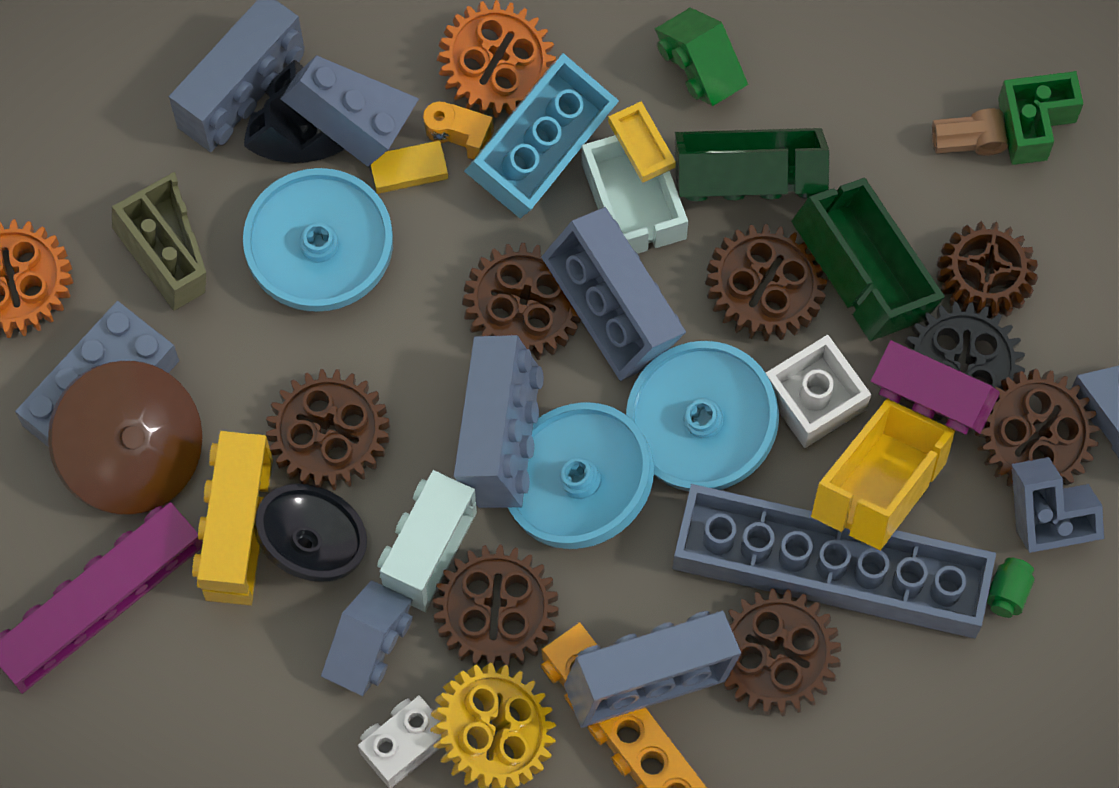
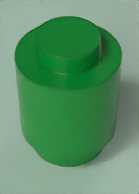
[987,557,1035,618]

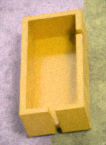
[811,399,955,551]
[192,431,273,606]

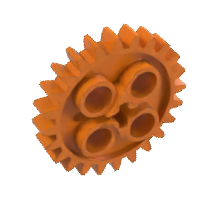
[437,0,556,118]
[0,219,73,338]

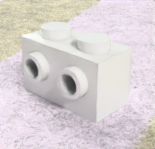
[358,695,442,788]

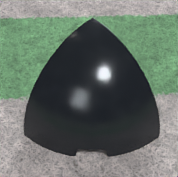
[244,60,344,163]

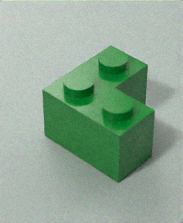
[655,7,749,106]
[998,71,1084,165]

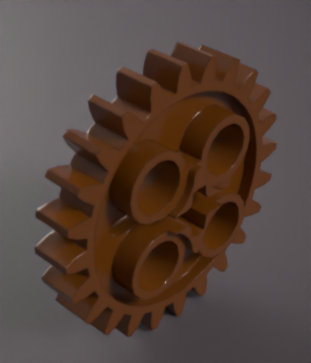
[705,224,827,341]
[462,243,581,360]
[266,369,390,491]
[975,369,1099,487]
[433,544,559,669]
[724,589,841,716]

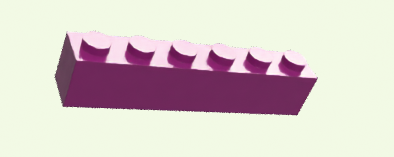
[0,502,203,694]

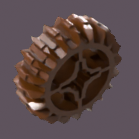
[936,220,1038,320]

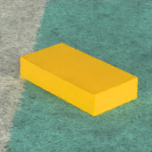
[608,101,676,183]
[370,140,448,194]

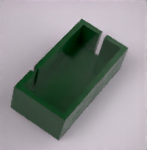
[675,128,829,201]
[791,177,945,342]

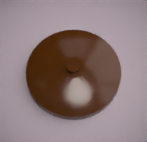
[48,361,202,514]

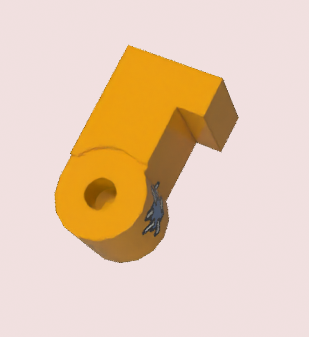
[423,101,494,160]

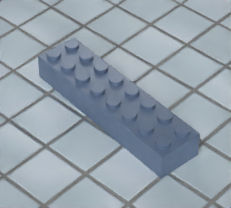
[673,484,996,639]

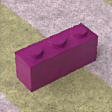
[871,340,1000,435]

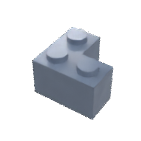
[1011,457,1104,553]
[321,580,413,696]

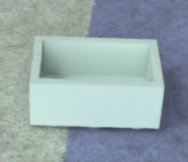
[581,135,688,254]
[377,470,477,612]

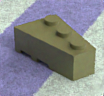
[112,172,206,311]

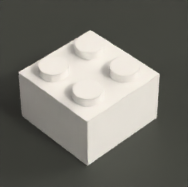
[766,335,872,448]

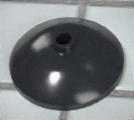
[254,484,367,582]

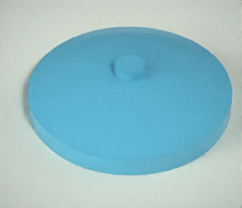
[243,168,393,312]
[626,341,779,491]
[509,402,654,549]

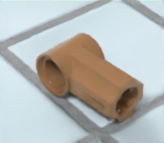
[932,108,1008,155]

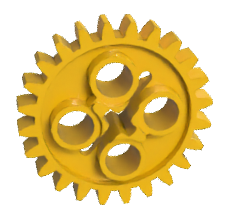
[430,663,556,788]

